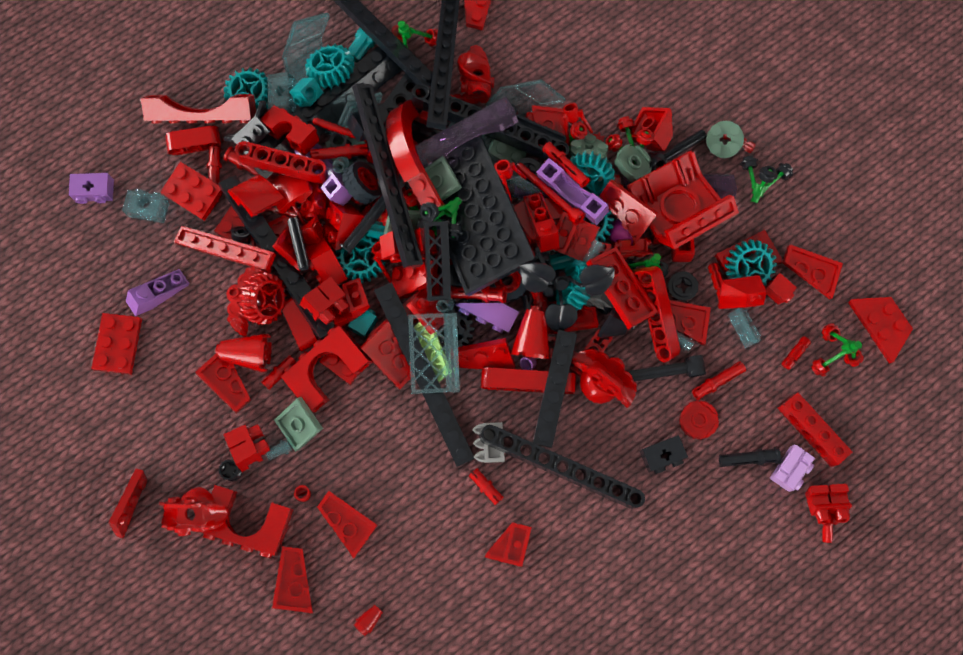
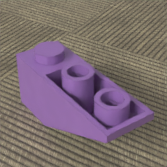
[126,269,190,316]
[456,303,519,334]

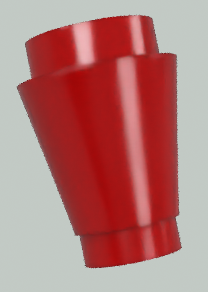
[353,605,383,636]

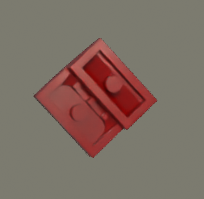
[271,165,313,214]
[228,174,284,217]
[553,212,600,261]
[331,278,370,327]

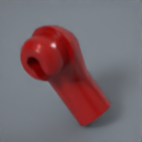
[822,514,838,543]

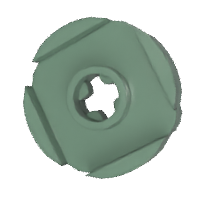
[706,121,744,158]
[570,134,608,158]
[614,144,652,182]

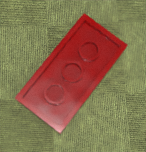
[586,247,658,330]

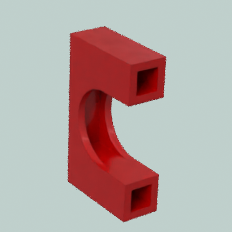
[281,326,373,413]
[201,485,293,559]

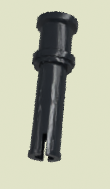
[718,446,781,467]

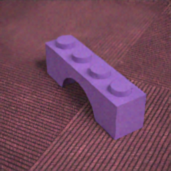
[294,144,352,206]
[536,158,609,226]

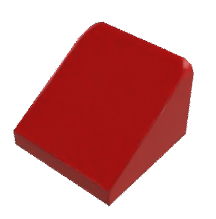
[301,217,325,245]

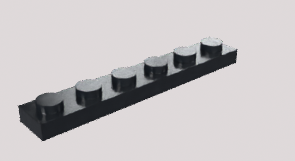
[533,330,577,449]

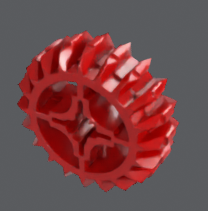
[238,272,287,325]

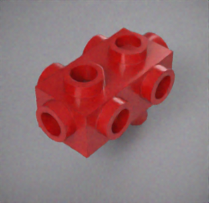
[300,181,327,222]

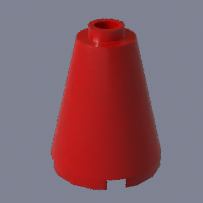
[511,306,550,359]
[216,334,272,373]

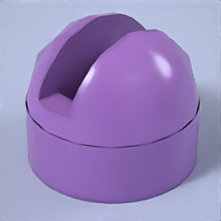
[520,357,537,370]

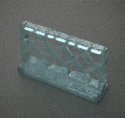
[408,313,460,394]

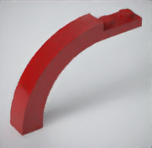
[386,99,444,207]

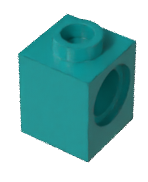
[289,77,324,107]
[348,308,378,339]

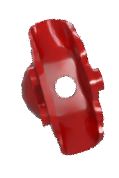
[457,45,494,98]
[226,267,272,337]
[571,348,637,408]
[159,487,229,536]

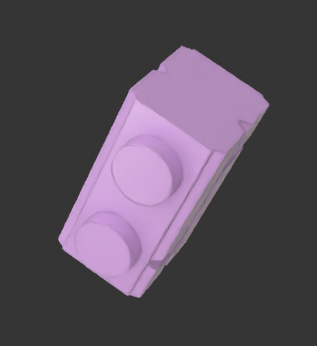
[770,445,815,492]

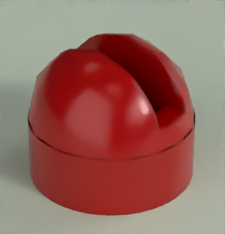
[294,485,311,502]

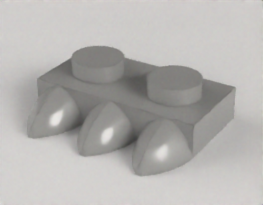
[472,422,505,463]

